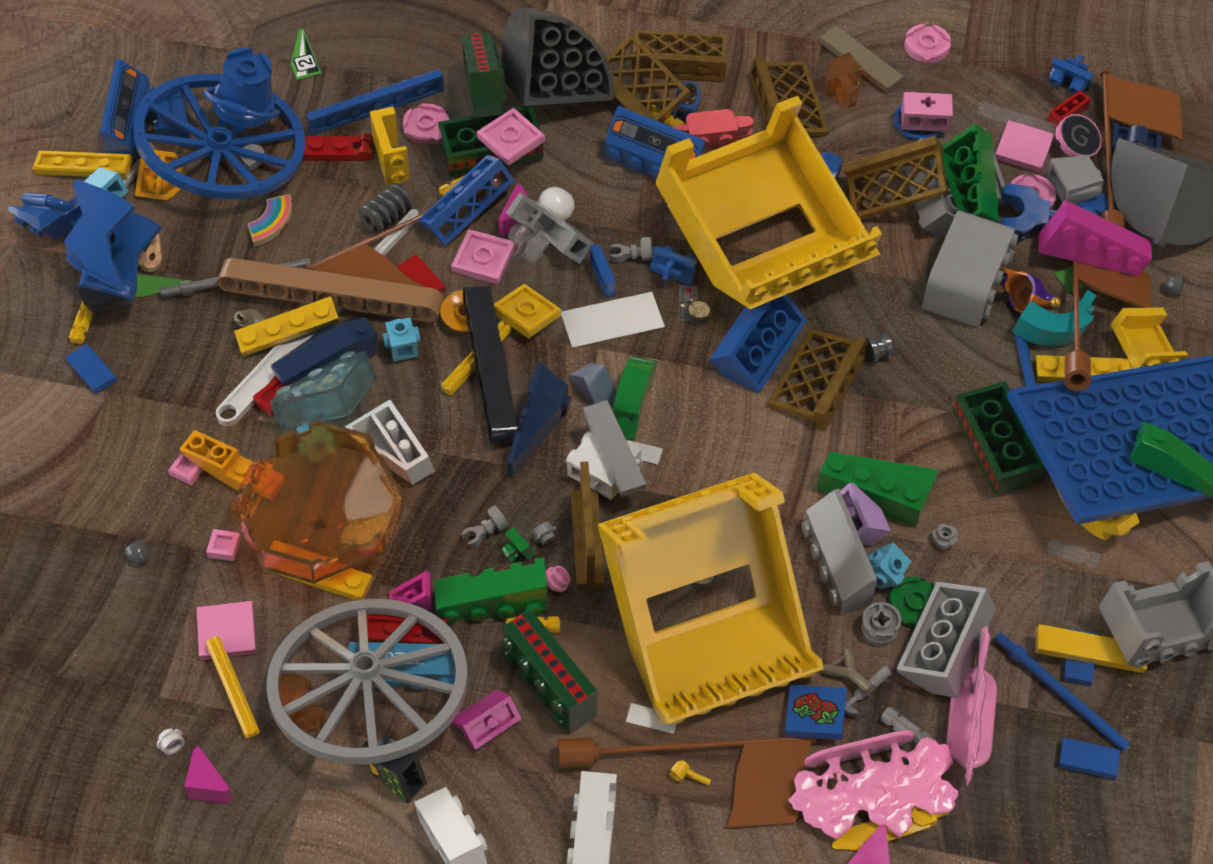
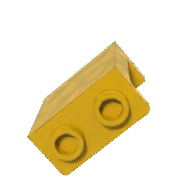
[370,107,410,186]
[1110,307,1188,369]

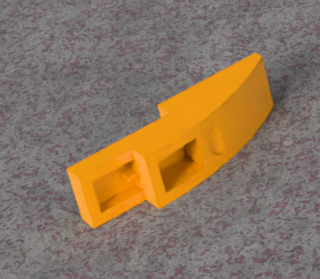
[179,430,286,501]

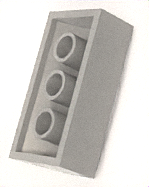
[903,138,958,237]
[801,489,877,615]
[896,582,996,698]

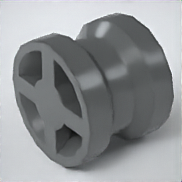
[865,332,894,362]

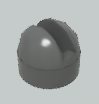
[1165,275,1184,296]
[125,541,149,565]

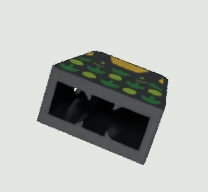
[362,736,427,803]

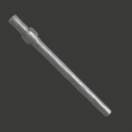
[160,259,311,298]

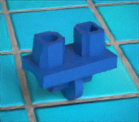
[1049,54,1093,94]
[649,246,697,285]

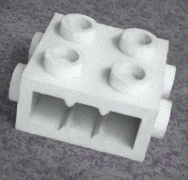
[566,431,643,500]

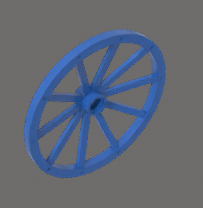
[133,74,305,199]

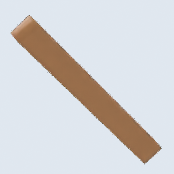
[217,258,443,322]

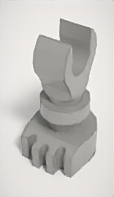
[610,237,653,263]
[462,505,509,549]

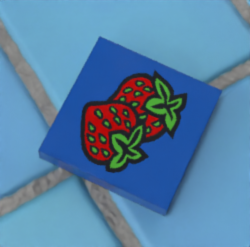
[785,685,847,740]

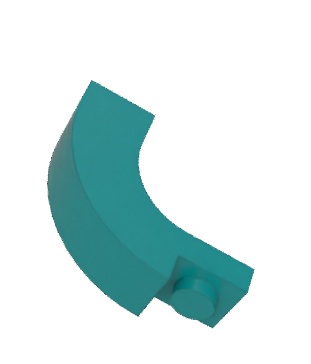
[1012,291,1097,347]

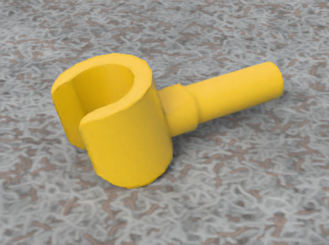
[669,761,711,786]

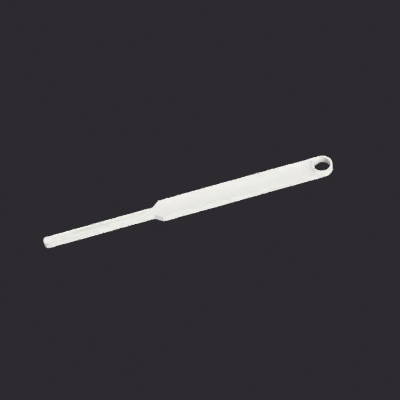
[216,209,419,426]

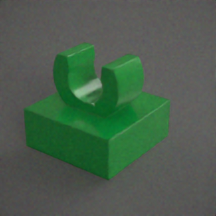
[501,527,537,562]

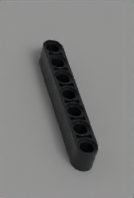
[463,285,518,445]

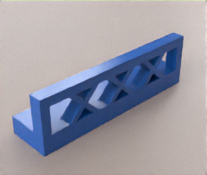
[418,155,514,246]

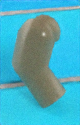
[234,309,267,327]

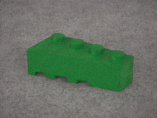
[943,123,999,223]
[817,452,939,528]
[434,557,548,623]

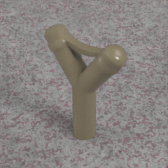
[821,648,875,694]

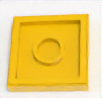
[494,284,562,339]

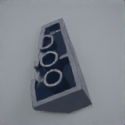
[271,317,378,385]
[507,363,572,478]

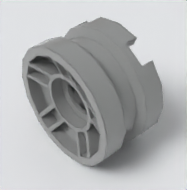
[860,602,901,647]

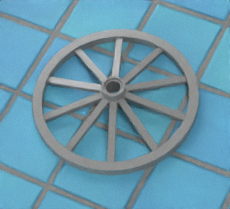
[266,599,468,765]

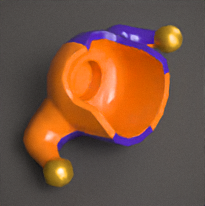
[1000,266,1061,313]

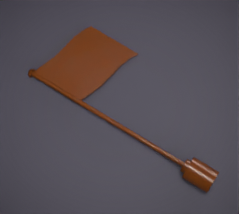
[1100,69,1182,228]
[306,171,510,287]
[1064,261,1152,391]
[557,737,817,829]

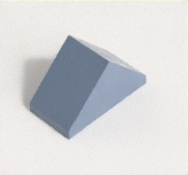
[569,363,617,406]

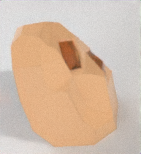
[138,233,163,272]

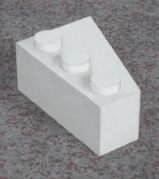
[345,400,435,485]
[567,771,617,864]

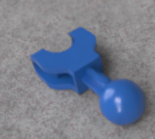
[998,184,1098,240]

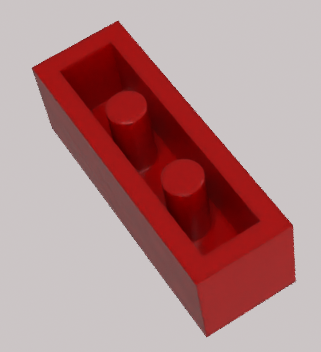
[1047,90,1091,128]

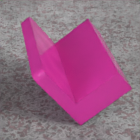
[452,689,522,750]

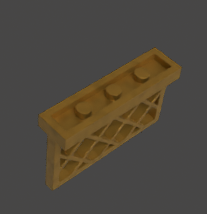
[632,30,727,81]
[607,33,691,122]
[749,57,829,137]
[843,136,948,220]
[768,328,867,431]
[571,461,604,589]

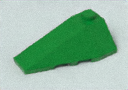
[1129,420,1213,497]

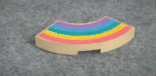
[248,194,292,247]

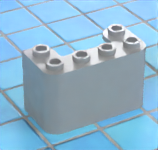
[922,210,1019,328]
[1098,561,1213,668]

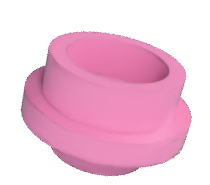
[546,566,571,592]

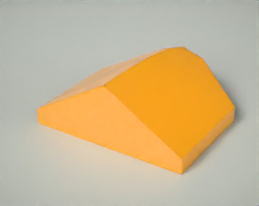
[135,150,186,201]

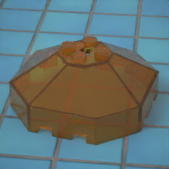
[230,420,404,584]

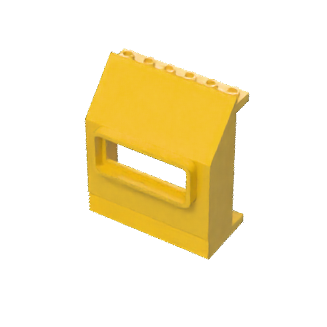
[656,96,882,309]
[598,472,824,724]

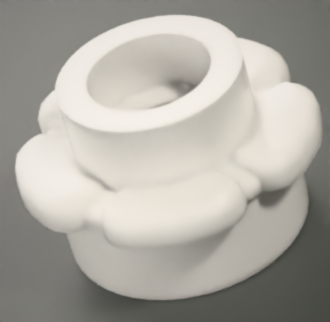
[157,729,185,755]

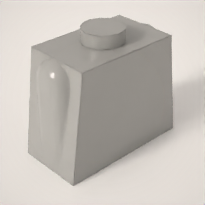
[1047,155,1104,205]

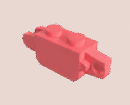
[673,109,754,150]

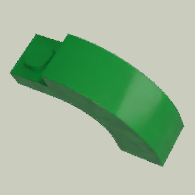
[613,355,658,440]

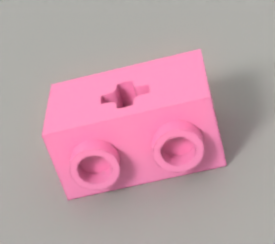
[901,92,953,132]

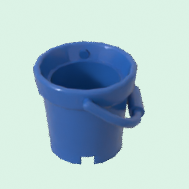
[204,48,280,128]

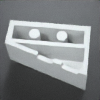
[414,787,488,864]

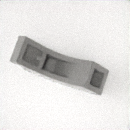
[506,192,594,264]

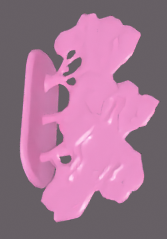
[946,626,997,787]
[789,730,959,839]

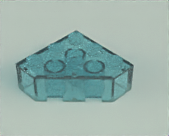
[269,351,377,430]

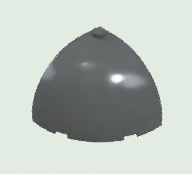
[501,8,614,106]
[1111,138,1213,247]

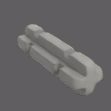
[881,707,933,746]

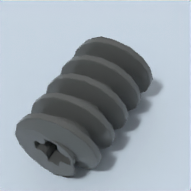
[358,183,413,231]

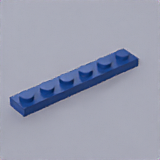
[306,69,444,136]

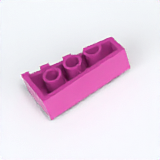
[1038,200,1152,276]

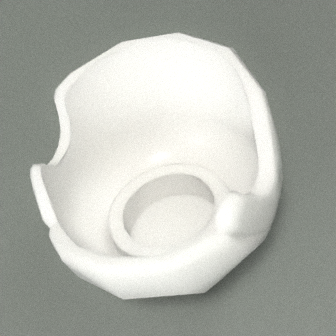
[537,187,574,220]

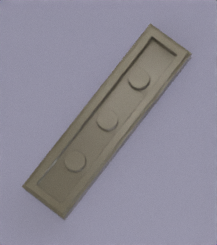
[819,26,904,94]

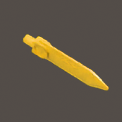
[832,806,949,851]

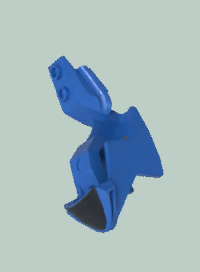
[7,179,162,314]

